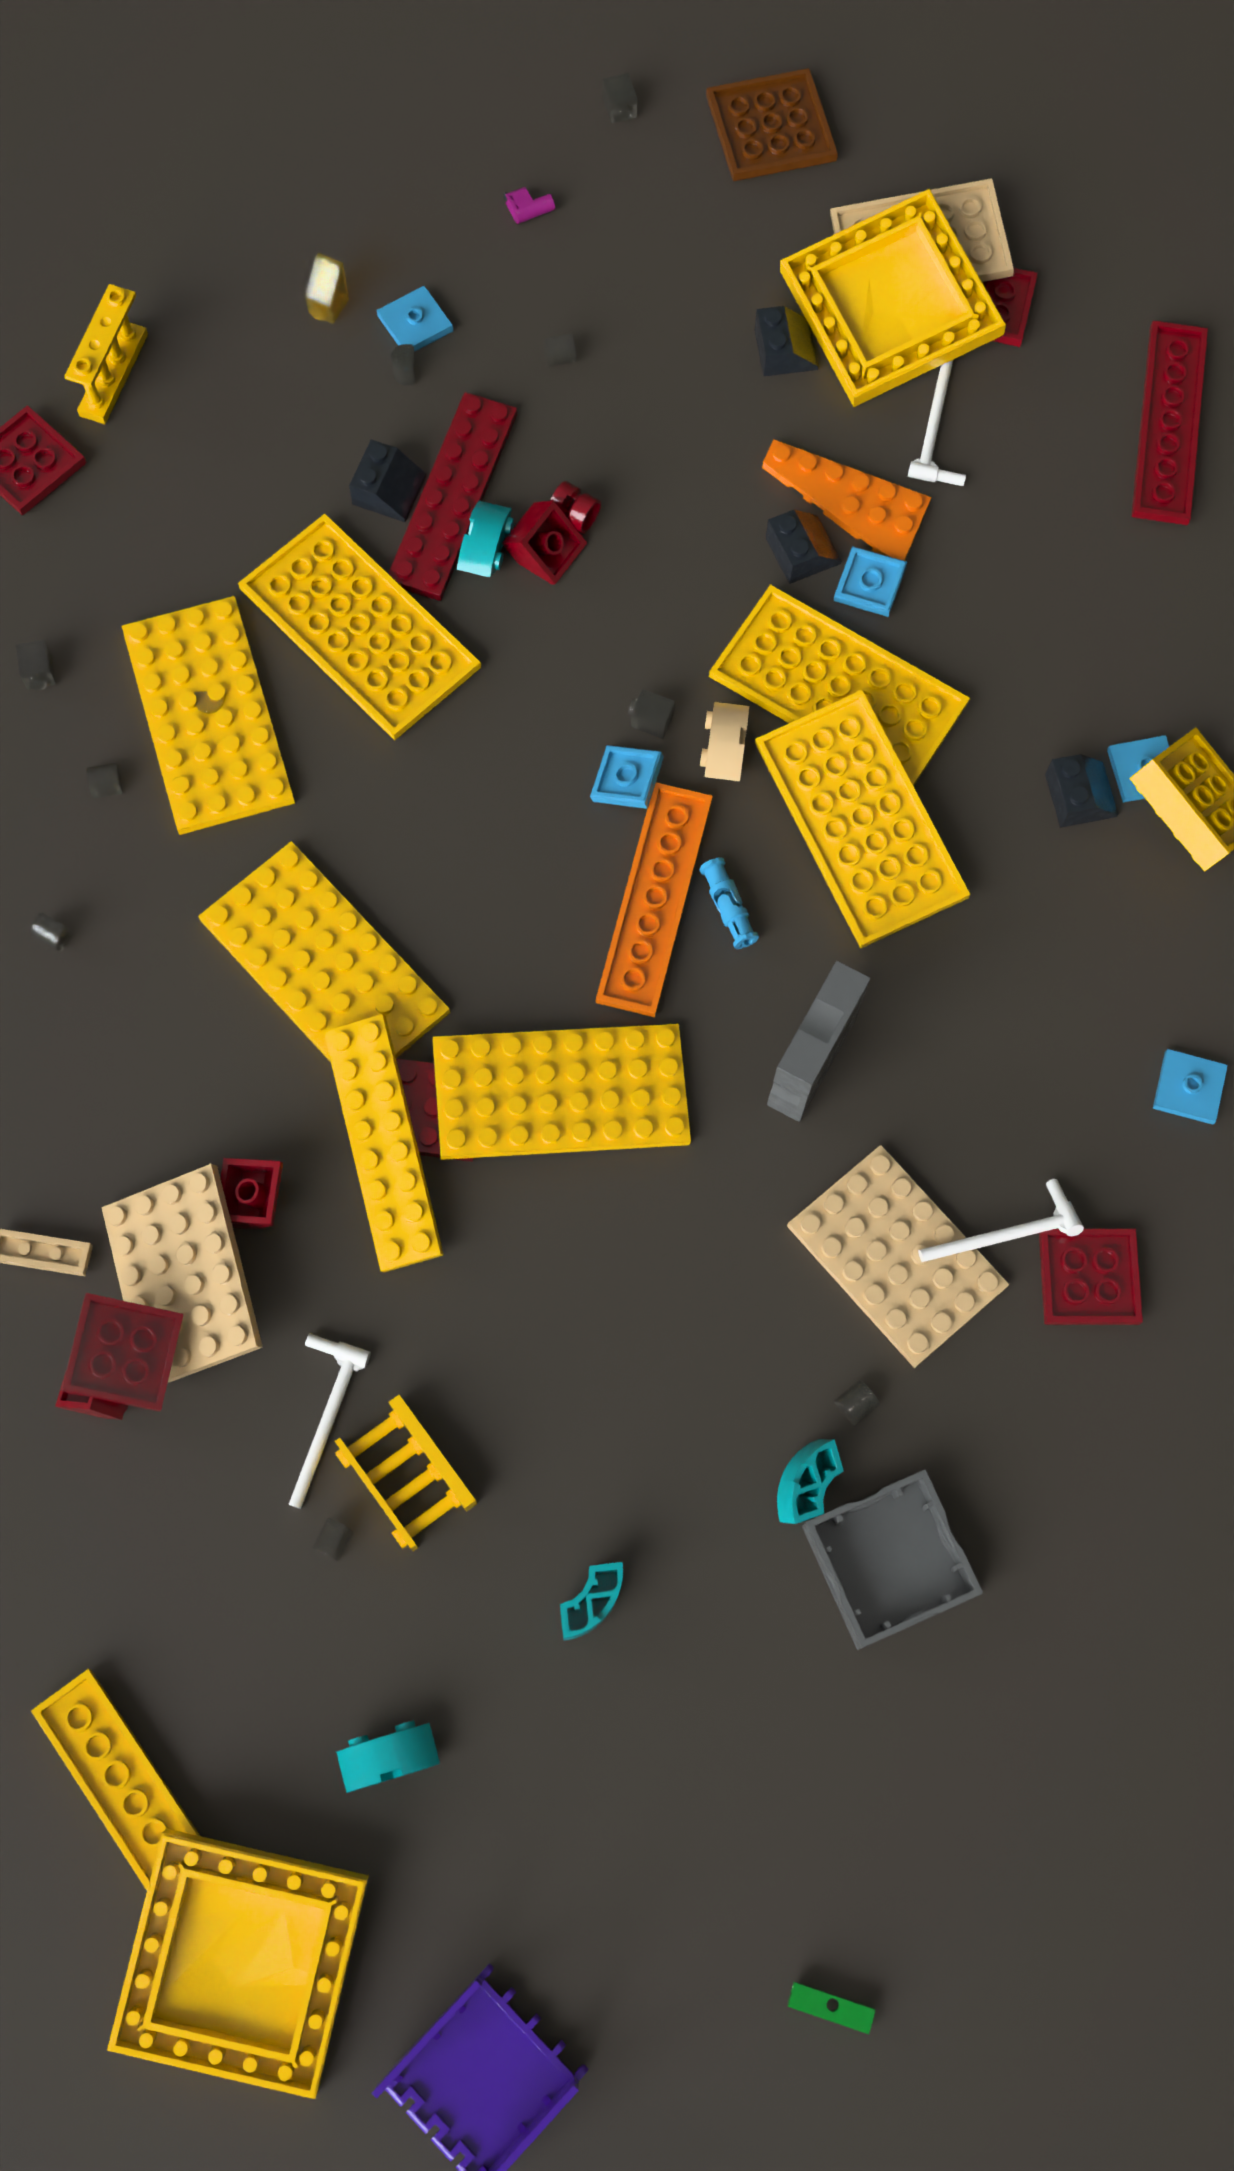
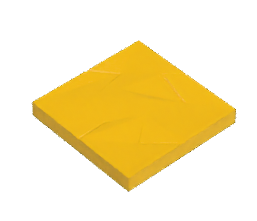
[780,189,1006,407]
[107,1828,369,2099]

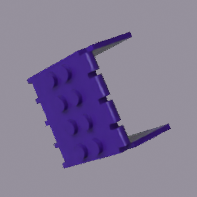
[372,1963,589,2171]

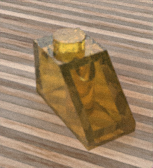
[306,252,349,324]

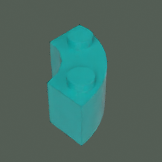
[457,501,514,577]
[777,1439,844,1524]
[560,1562,623,1641]
[336,1720,440,1793]

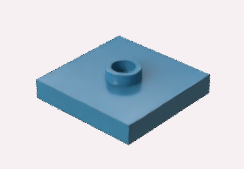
[377,286,453,356]
[834,546,907,617]
[1107,735,1169,803]
[590,745,664,809]
[1153,1049,1228,1125]

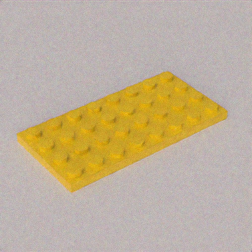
[238,513,481,740]
[709,585,970,787]
[122,596,295,835]
[755,690,970,949]
[198,841,450,1062]
[433,1024,691,1160]

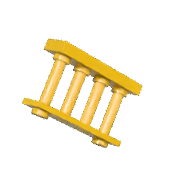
[65,284,148,424]
[335,1395,477,1551]

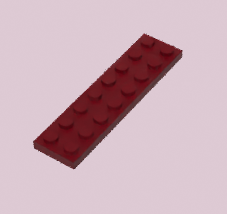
[1131,321,1208,525]
[388,392,517,601]

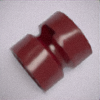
[550,481,601,534]

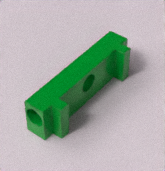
[787,1981,876,2034]

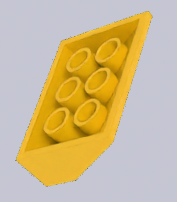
[1129,727,1234,872]

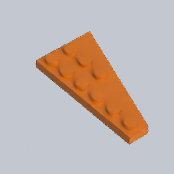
[762,439,931,561]

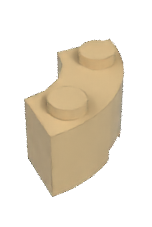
[700,702,749,781]

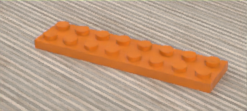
[596,782,712,1017]

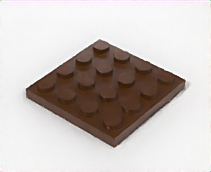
[706,68,838,181]

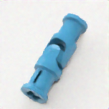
[699,857,759,949]

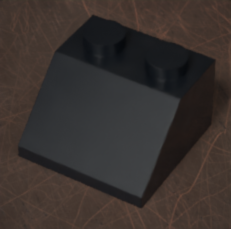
[754,306,818,377]
[349,439,426,522]
[765,510,842,584]
[1045,754,1119,828]

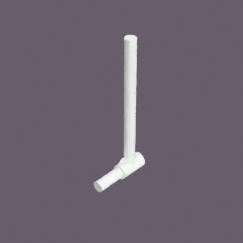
[907,360,966,486]
[918,1179,1084,1262]
[289,1333,371,1509]

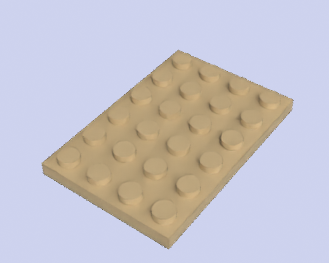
[830,178,1014,282]
[787,1145,1009,1369]
[102,1164,263,1383]

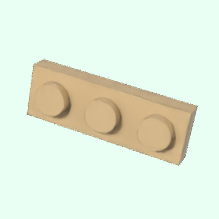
[0,1229,93,1277]

